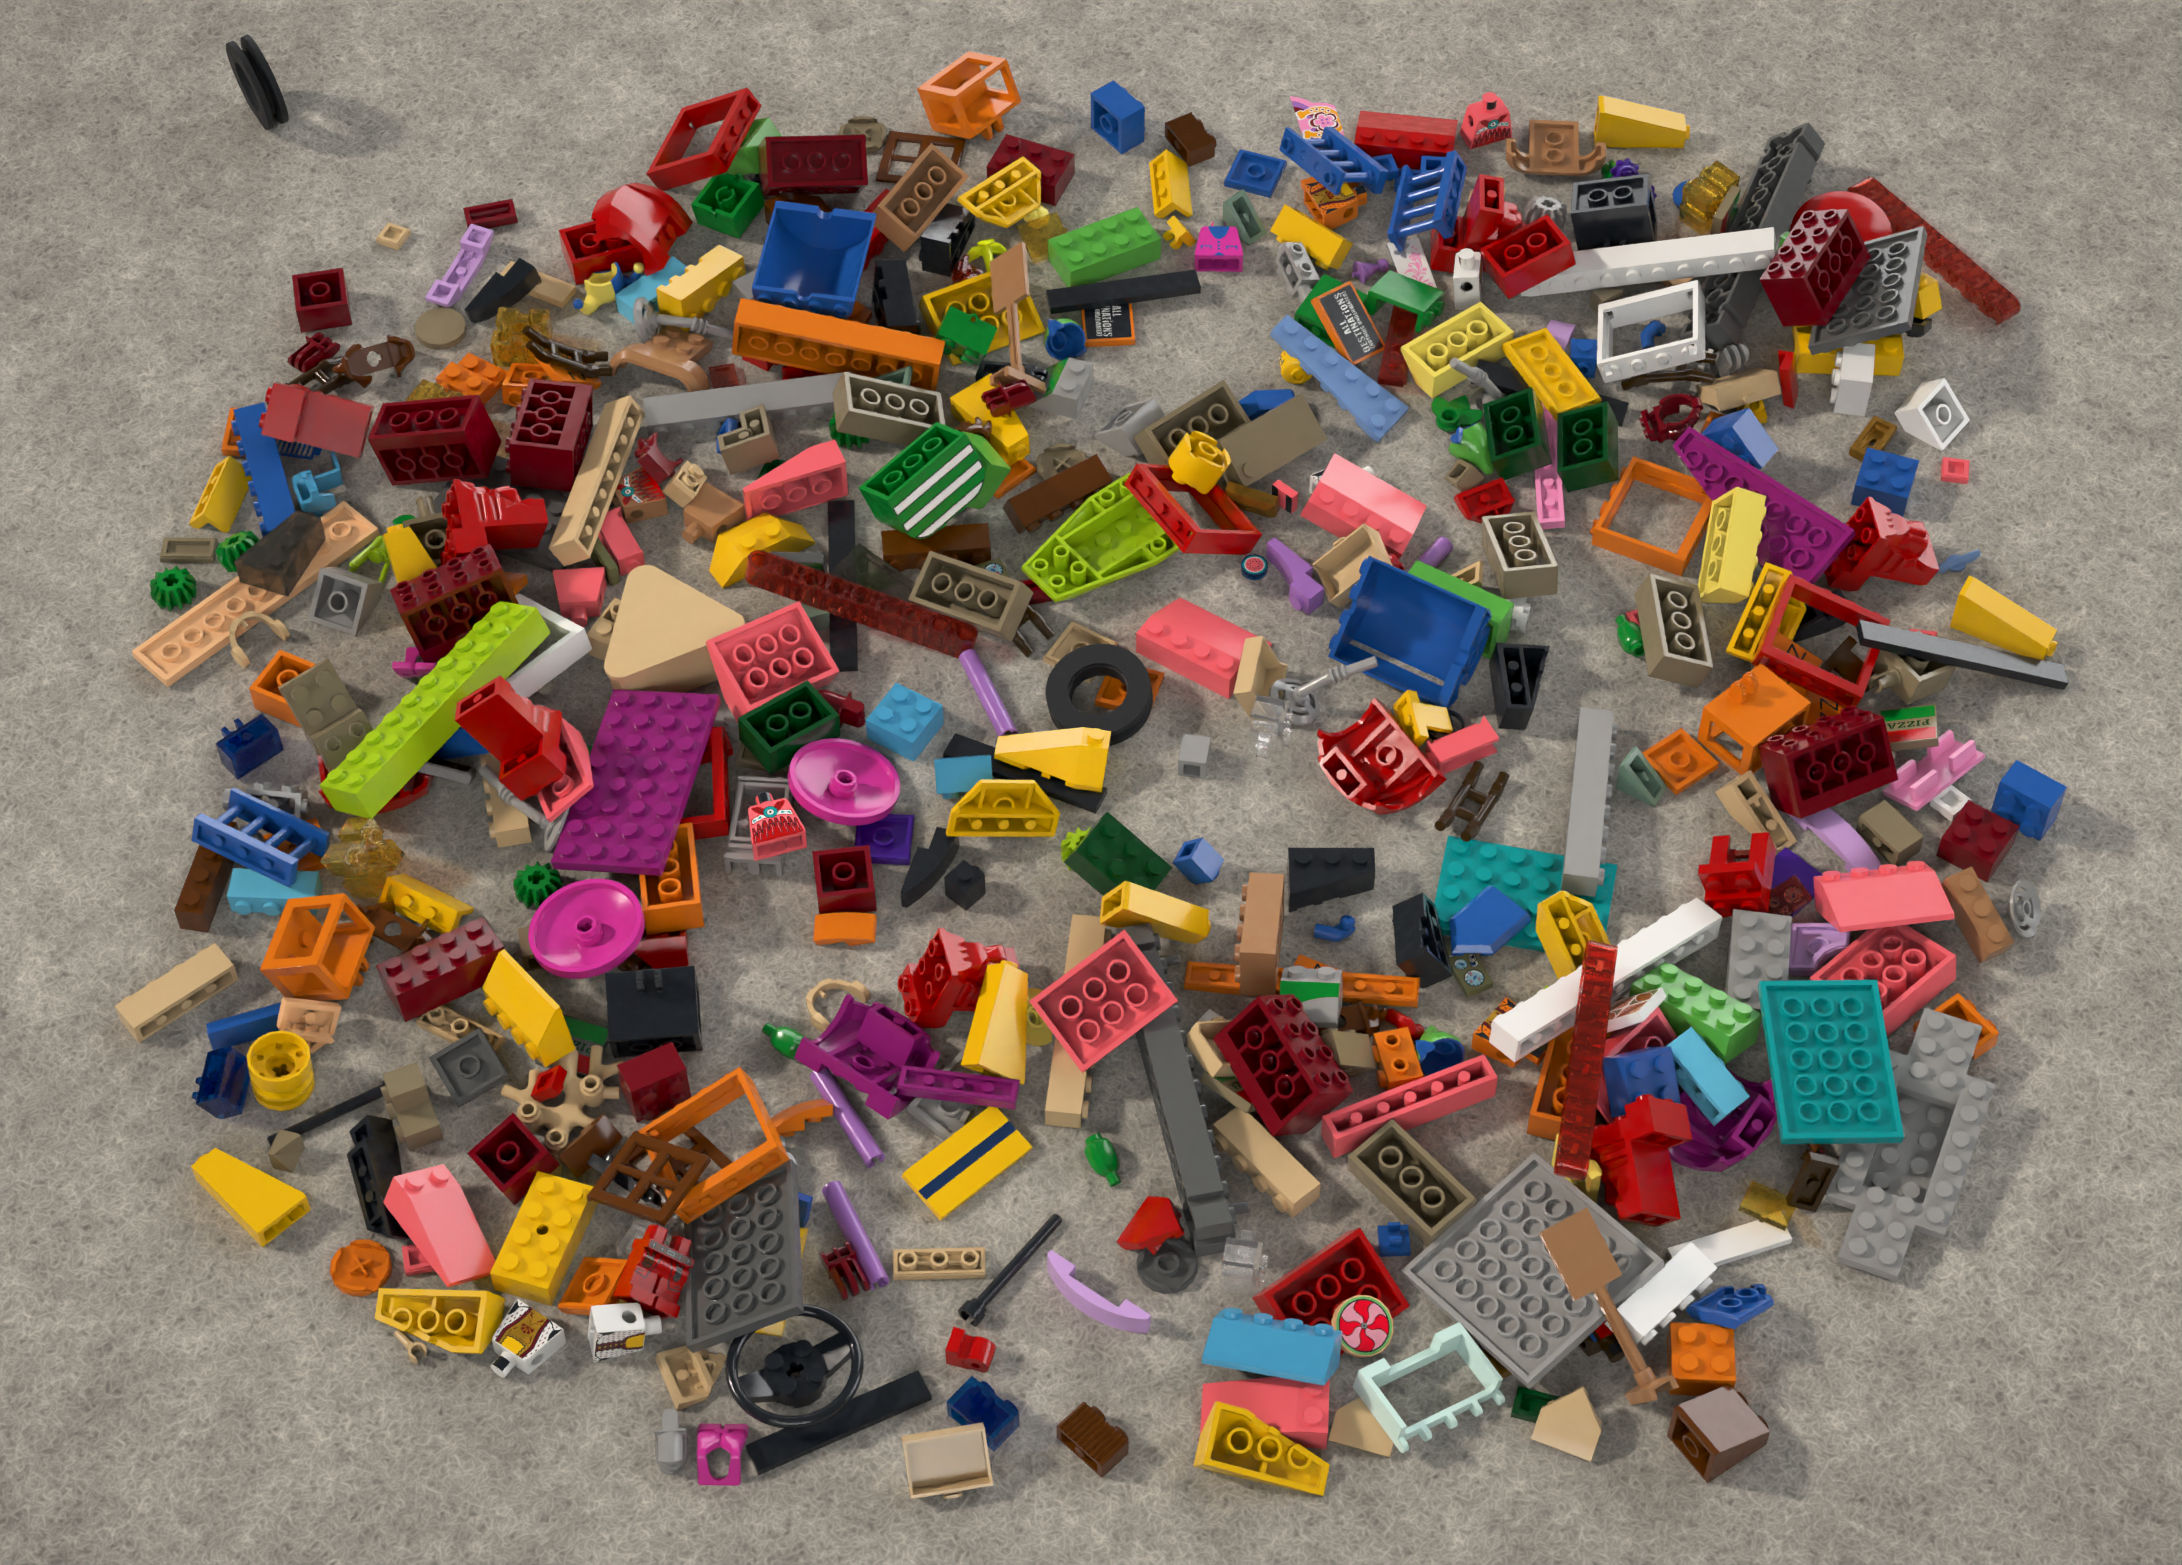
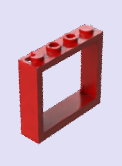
[646,87,762,191]
[1124,464,1262,555]
[1752,574,1891,707]
[680,726,730,840]

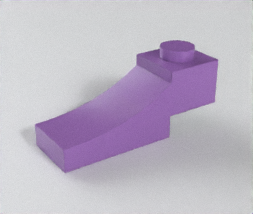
[1266,537,1324,615]

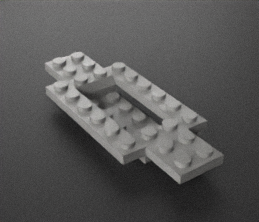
[1825,1007,1995,1282]

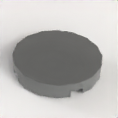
[1136,1237,1198,1294]

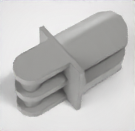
[1710,344,1749,378]
[654,1408,688,1475]

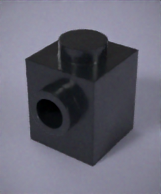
[944,860,986,911]

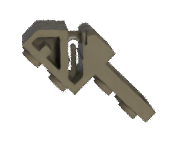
[278,658,373,773]

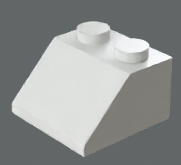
[1894,378,1970,451]

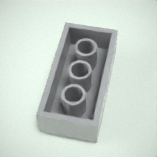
[1725,909,1792,1028]

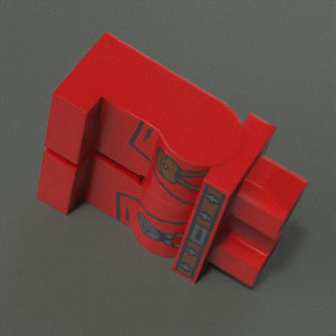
[613,1225,695,1319]

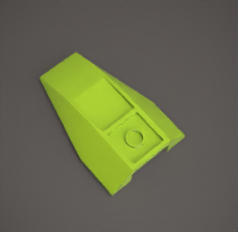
[1021,472,1192,603]

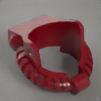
[1639,393,1703,443]
[634,432,683,484]

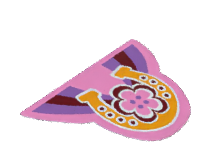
[1290,96,1344,150]

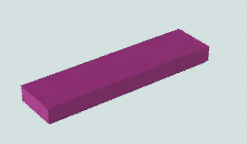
[897,1065,1020,1110]

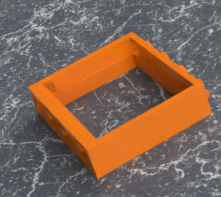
[1589,456,1712,577]
[638,1067,790,1224]

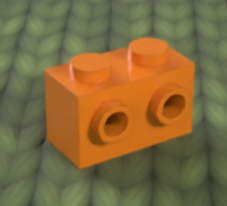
[1371,1027,1423,1092]

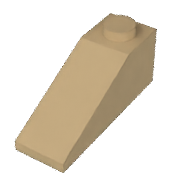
[1715,770,1797,856]

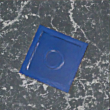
[1224,149,1287,198]

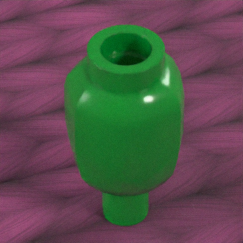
[1615,615,1645,657]
[762,1023,804,1061]
[1084,1133,1121,1187]

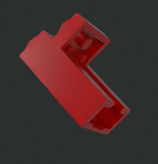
[1698,832,1776,918]

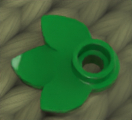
[1431,395,1483,432]

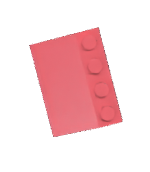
[1300,453,1427,559]
[1136,597,1272,699]
[706,601,839,723]
[1814,861,1955,933]
[1810,925,1956,1037]
[1029,929,1178,1073]

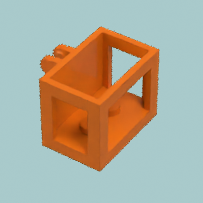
[917,51,1022,141]
[1697,663,1811,775]
[260,893,375,1001]

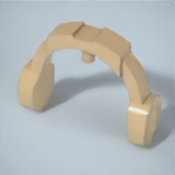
[228,610,290,669]
[806,978,871,1033]

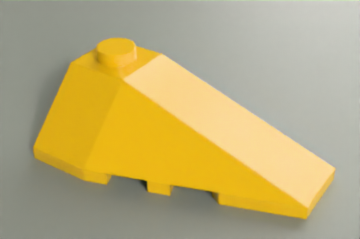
[374,1288,505,1354]
[1193,1401,1330,1496]

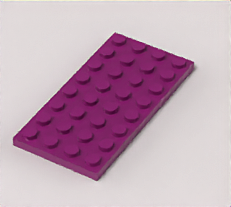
[551,689,721,876]

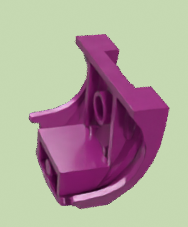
[794,994,940,1120]
[1669,1065,1777,1172]

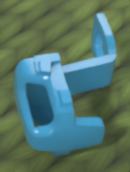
[292,451,343,517]

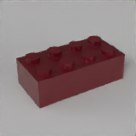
[376,917,505,1022]

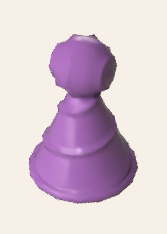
[1352,258,1389,285]

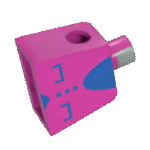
[1194,219,1243,272]

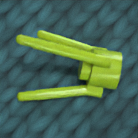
[348,535,391,589]

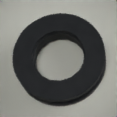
[226,34,289,130]
[1045,644,1153,746]

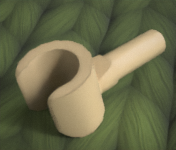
[394,1330,427,1364]

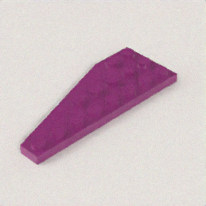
[1672,427,1856,585]

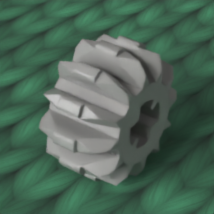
[1524,195,1567,229]

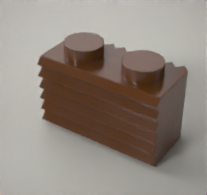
[1165,112,1217,167]
[1056,1402,1129,1478]

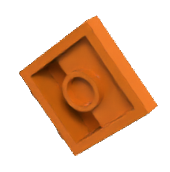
[436,352,508,405]
[502,363,552,407]
[1913,993,1999,1060]

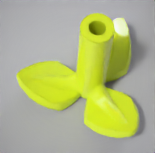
[965,239,1007,272]

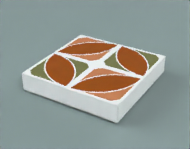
[1589,987,1666,1036]

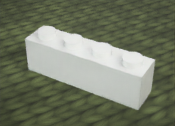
[1604,1241,1717,1346]

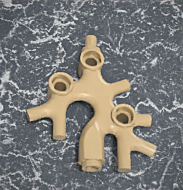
[501,1045,623,1175]

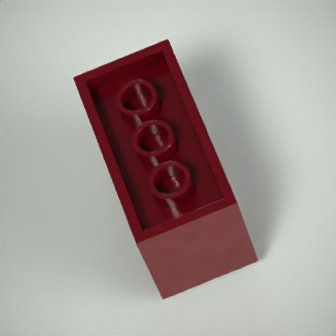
[758,134,868,196]
[1759,209,1871,327]
[505,378,594,492]
[368,395,502,486]
[389,544,519,663]
[1758,706,1898,819]
[1213,994,1354,1136]

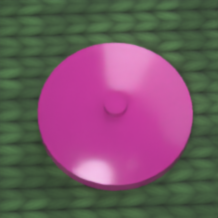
[788,738,900,826]
[528,879,645,979]

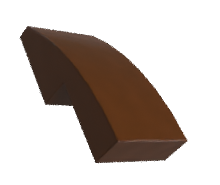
[557,1113,622,1178]

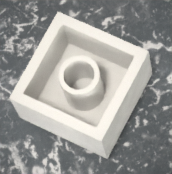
[1829,343,1875,417]

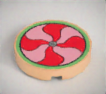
[1331,1295,1393,1358]

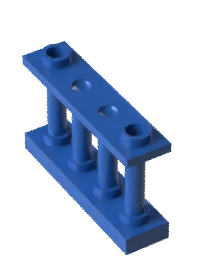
[1279,127,1389,195]
[1387,150,1467,252]
[192,788,330,887]

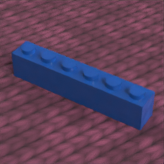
[231,402,300,546]

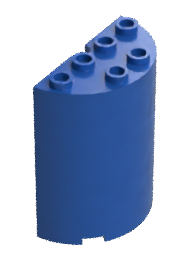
[752,201,877,320]
[1328,556,1492,709]

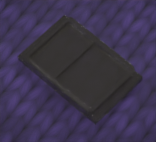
[826,543,915,627]

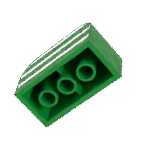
[859,422,985,539]

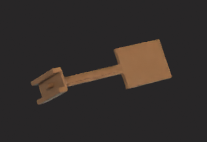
[990,242,1046,394]
[1538,1207,1679,1405]

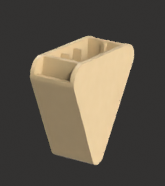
[604,565,745,693]

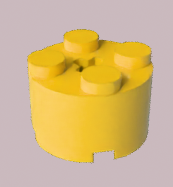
[1168,431,1231,494]

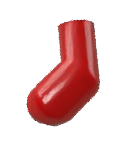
[1385,1008,1424,1042]

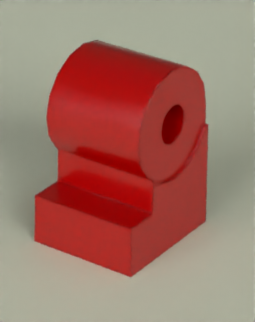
[945,1327,996,1373]

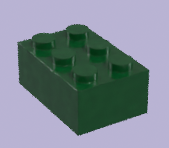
[1483,387,1552,480]
[1557,401,1619,492]
[738,680,840,774]
[1064,811,1173,896]

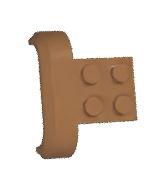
[1506,119,1606,176]
[609,326,713,392]

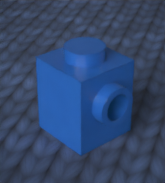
[1569,338,1597,378]
[1173,837,1224,885]

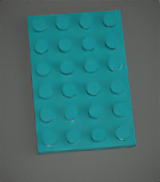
[1434,835,1618,953]
[1757,980,1904,1144]

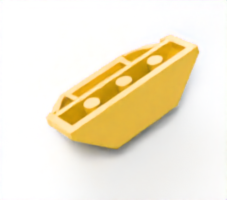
[957,157,1041,228]
[709,512,816,589]
[1726,562,1806,663]
[946,780,1060,837]
[1535,890,1612,979]

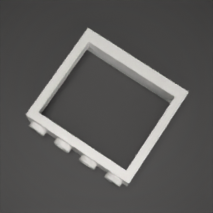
[1597,280,1705,383]
[506,594,592,697]

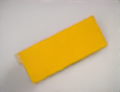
[1149,149,1193,218]
[189,456,252,533]
[378,874,474,934]

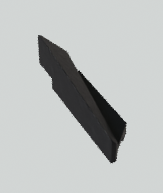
[347,1115,410,1241]

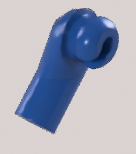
[1640,320,1666,350]
[1313,915,1356,942]

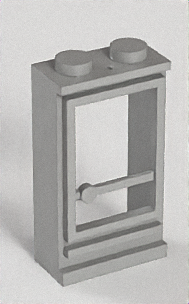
[724,775,795,877]

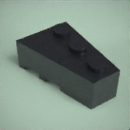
[919,203,976,277]
[871,259,921,335]
[1489,643,1550,730]
[1287,848,1375,913]
[1392,892,1453,988]

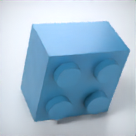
[866,683,944,762]
[934,755,993,799]

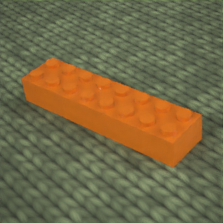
[732,298,945,392]

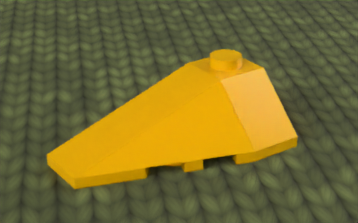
[994,727,1111,792]

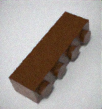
[1003,454,1113,534]
[881,523,991,573]
[174,819,239,933]

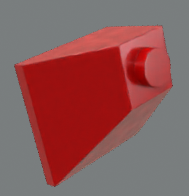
[633,930,689,969]

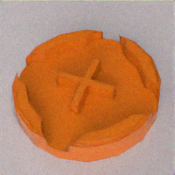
[330,1239,392,1296]

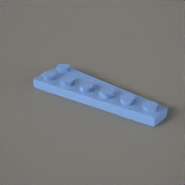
[1270,315,1409,442]

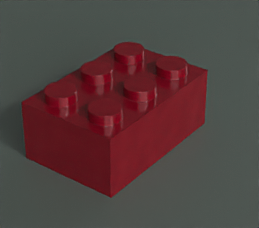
[986,134,1075,206]

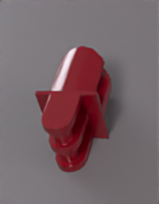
[287,332,340,373]
[981,379,1036,418]
[818,689,866,728]
[819,1241,871,1301]

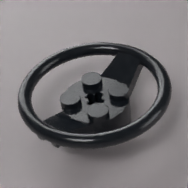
[725,1304,864,1429]

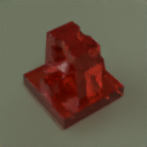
[952,254,983,285]

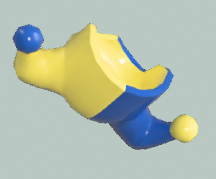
[573,262,644,315]

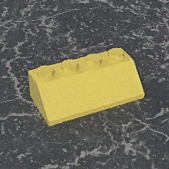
[1401,301,1514,399]
[1698,487,1766,604]

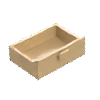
[1696,367,1781,412]
[1312,523,1392,607]
[1233,636,1288,724]
[1186,1017,1236,1077]
[901,1422,993,1499]

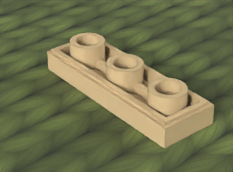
[500,261,576,308]
[416,1005,506,1053]
[893,1247,986,1280]

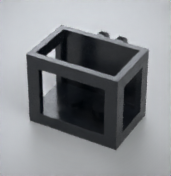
[1570,174,1658,251]
[605,966,703,1058]

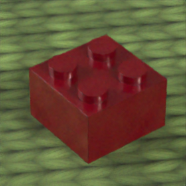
[292,268,352,333]
[1936,800,2019,882]
[812,845,877,914]
[617,1042,691,1122]
[467,1113,560,1206]

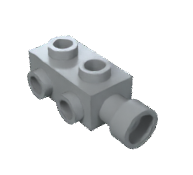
[1275,242,1320,305]
[222,781,311,820]

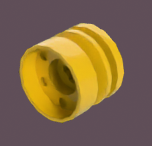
[247,1031,315,1111]

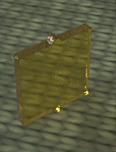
[1017,212,1068,263]
[1738,1181,1796,1231]

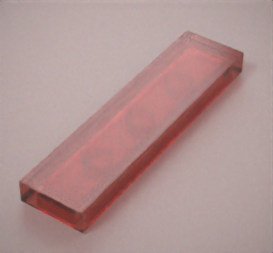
[1378,305,1418,388]

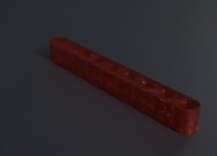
[1847,176,2021,325]
[745,550,978,658]
[1554,940,1618,1181]

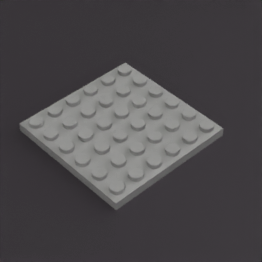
[1401,1152,1665,1389]

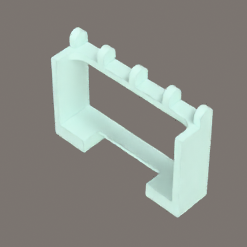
[1353,1322,1505,1453]

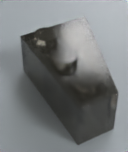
[234,511,326,597]

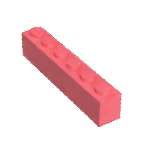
[1321,1054,1498,1158]

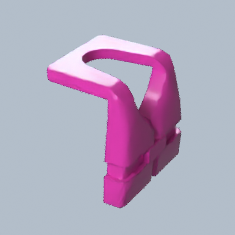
[392,647,438,679]
[697,1423,749,1486]

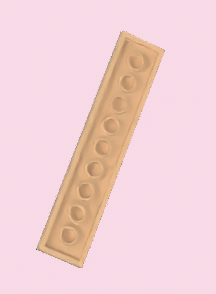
[132,501,380,687]

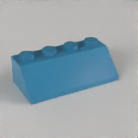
[1202,1308,1343,1385]

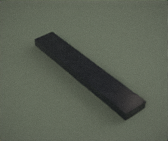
[1046,269,1201,314]
[1471,359,1629,427]
[943,733,1107,814]
[745,1370,932,1476]

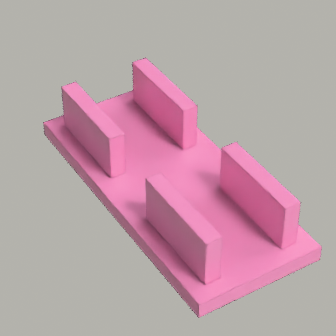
[1882,730,1985,811]

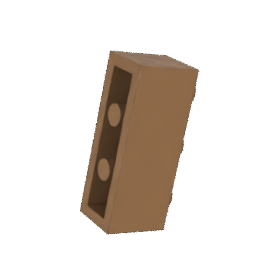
[1941,867,2014,963]

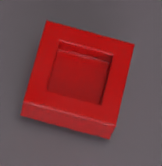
[531,1065,567,1102]

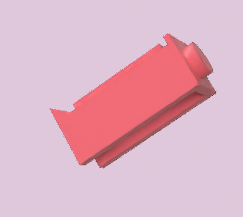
[598,506,645,576]
[1424,715,1499,774]

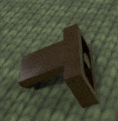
[1819,635,1875,693]
[1786,1147,1840,1212]

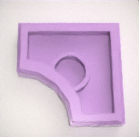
[1788,923,1851,976]

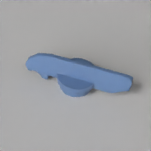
[1936,549,1981,574]

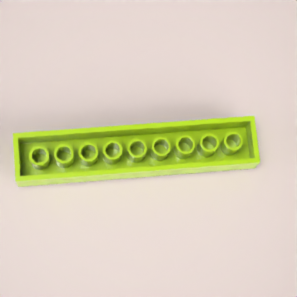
[319,601,551,819]

